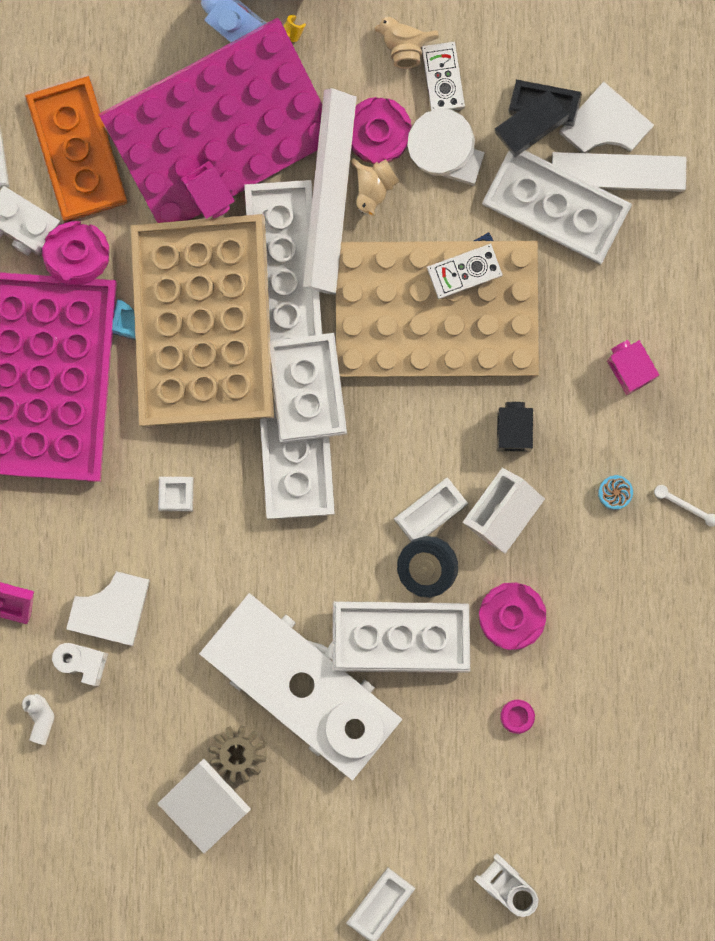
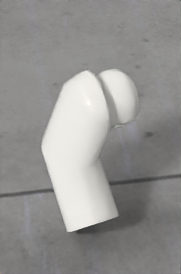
[22,694,54,745]

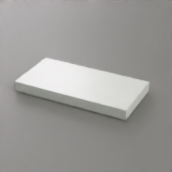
[482,150,632,264]
[333,602,470,673]

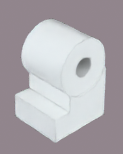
[52,643,108,686]

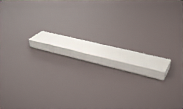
[303,88,357,294]

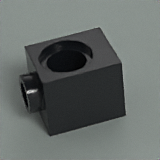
[497,402,533,452]

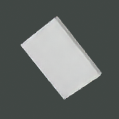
[270,333,347,443]

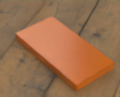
[25,76,128,223]

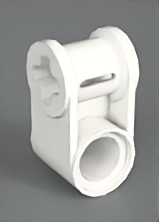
[474,853,538,917]

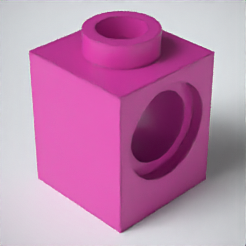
[181,161,235,219]
[607,340,660,396]

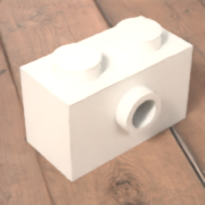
[463,467,545,554]

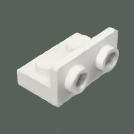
[0,186,61,256]

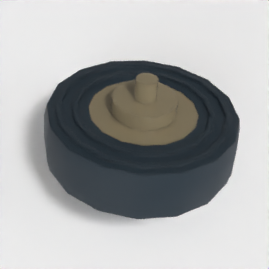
[397,536,458,598]

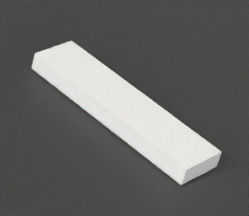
[552,152,686,192]

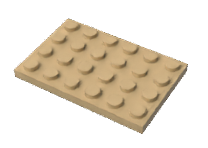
[131,214,274,427]
[336,241,539,377]

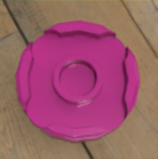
[351,97,411,164]
[42,221,110,284]
[479,582,546,650]

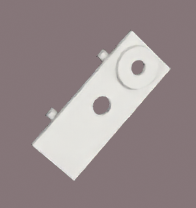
[199,593,402,781]

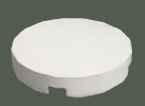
[407,109,475,176]

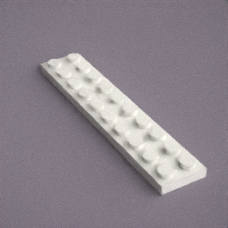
[244,180,335,520]

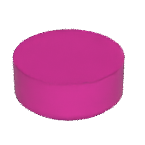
[500,699,535,734]

